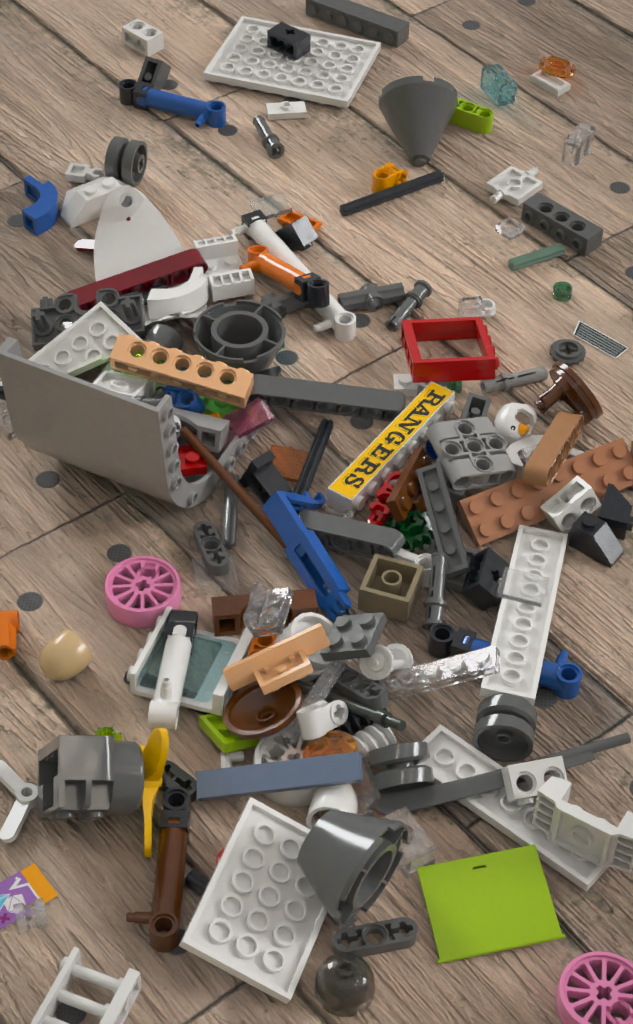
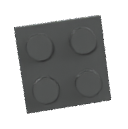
[320,612,387,661]

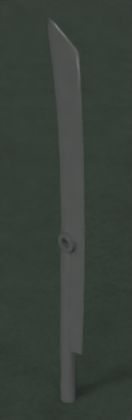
[362,732,631,816]

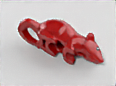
[366,471,402,526]

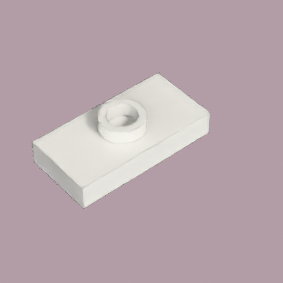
[266,101,307,120]

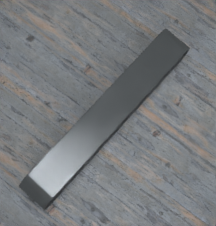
[247,374,406,422]

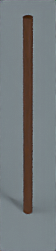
[180,426,287,549]

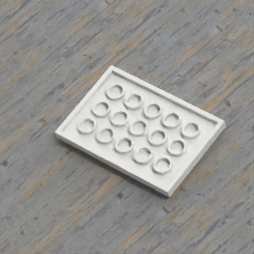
[179,797,328,1004]

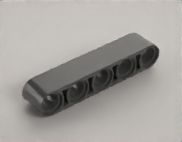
[297,509,405,559]

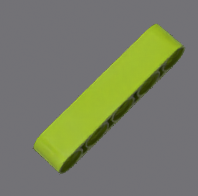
[449,98,494,134]

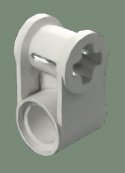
[296,700,348,740]

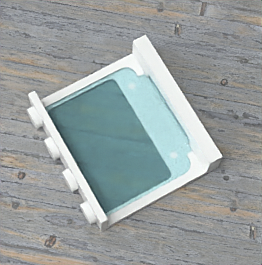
[127,606,257,716]

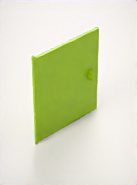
[417,844,566,964]

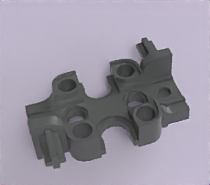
[31,288,147,357]

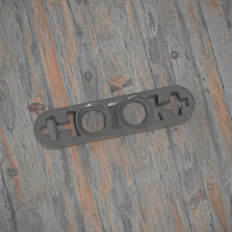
[324,664,389,710]

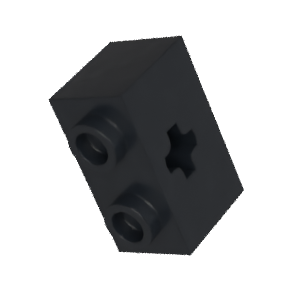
[267,22,311,60]
[461,547,510,611]

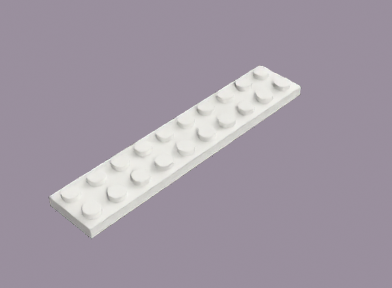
[479,525,568,707]

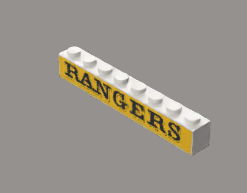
[327,381,456,517]

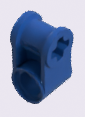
[163,385,206,414]

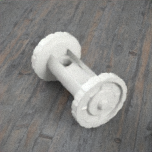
[359,643,413,680]

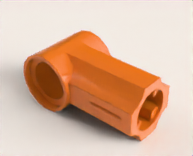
[0,610,20,660]

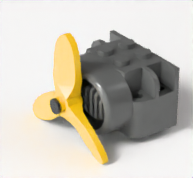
[37,728,169,857]

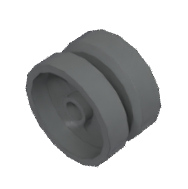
[104,136,148,186]
[473,694,537,762]
[367,742,435,793]

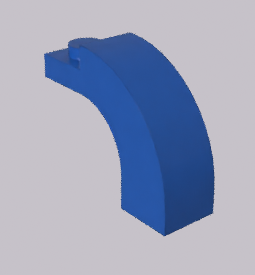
[22,175,59,236]

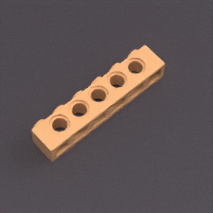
[109,334,254,409]

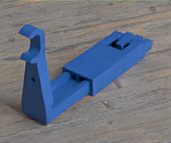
[262,491,352,622]

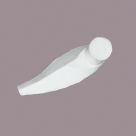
[220,750,244,768]

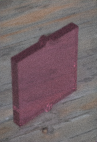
[223,398,276,439]

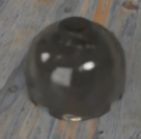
[315,952,375,1017]

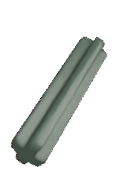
[508,243,565,271]

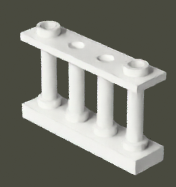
[31,947,142,1024]

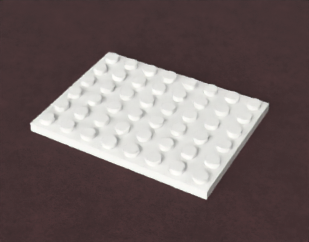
[203,16,381,108]

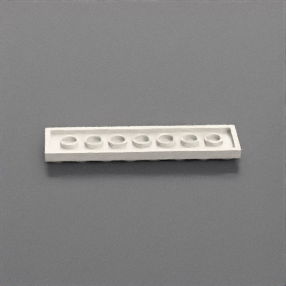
[414,724,608,892]

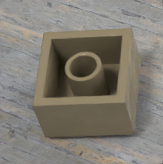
[358,553,424,623]

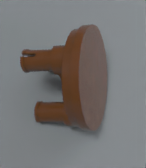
[534,361,603,425]

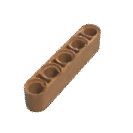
[523,412,584,487]

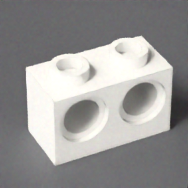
[122,19,164,57]
[540,476,601,534]
[501,756,568,806]

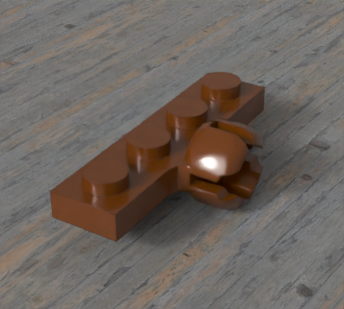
[386,447,432,522]

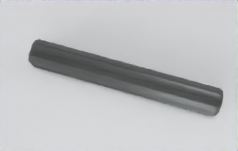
[221,472,240,550]

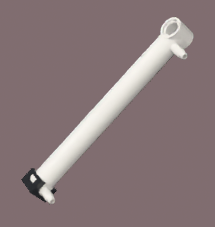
[230,209,356,342]

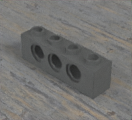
[521,193,604,256]

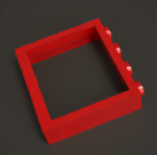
[401,317,499,383]

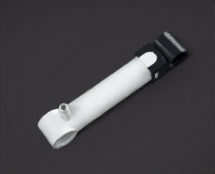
[148,609,198,731]

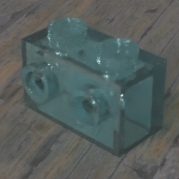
[480,63,517,107]

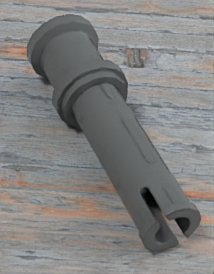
[253,115,285,159]
[385,280,432,332]
[422,552,448,631]

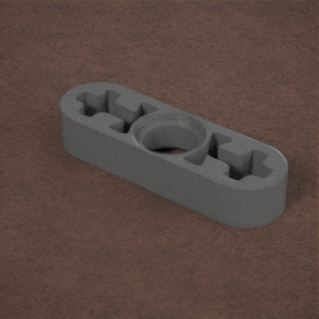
[193,521,229,576]
[332,917,418,960]

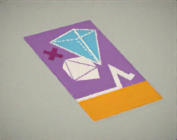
[0,863,58,930]

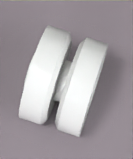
[274,612,336,681]

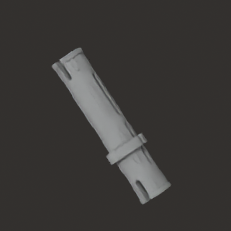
[480,366,548,394]

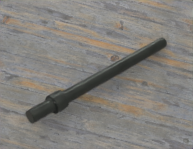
[294,680,406,732]

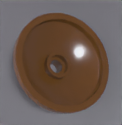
[223,681,303,739]

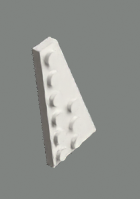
[0,301,142,386]

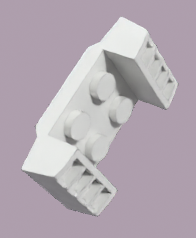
[193,234,255,302]
[92,370,155,398]
[532,776,633,874]

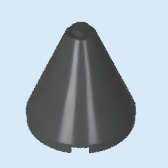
[379,76,458,167]

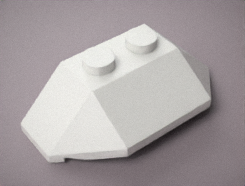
[60,177,130,228]

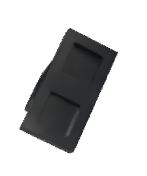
[239,450,292,504]

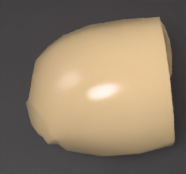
[39,629,92,681]

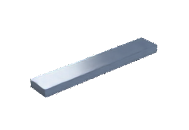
[196,752,363,801]

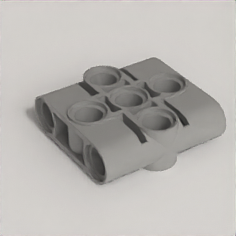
[426,417,518,491]

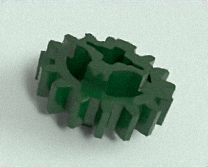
[385,508,435,552]

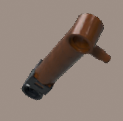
[126,786,192,953]

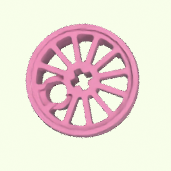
[104,556,182,628]
[555,951,633,1024]

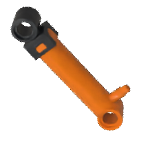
[239,245,330,308]

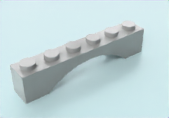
[174,408,230,453]

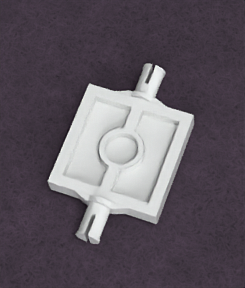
[486,166,543,206]

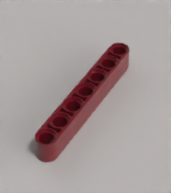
[65,248,208,310]

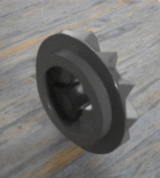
[549,339,586,366]

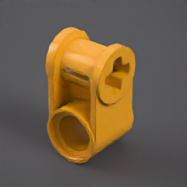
[371,162,408,193]

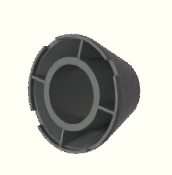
[193,300,286,383]
[297,810,410,928]

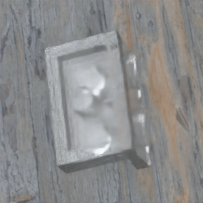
[243,581,294,638]

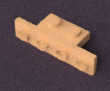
[222,623,330,695]

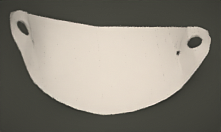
[94,185,207,328]

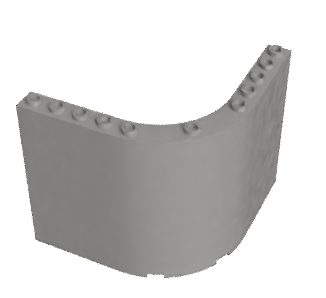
[0,337,269,508]

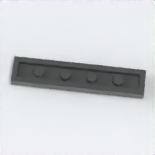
[416,462,471,579]

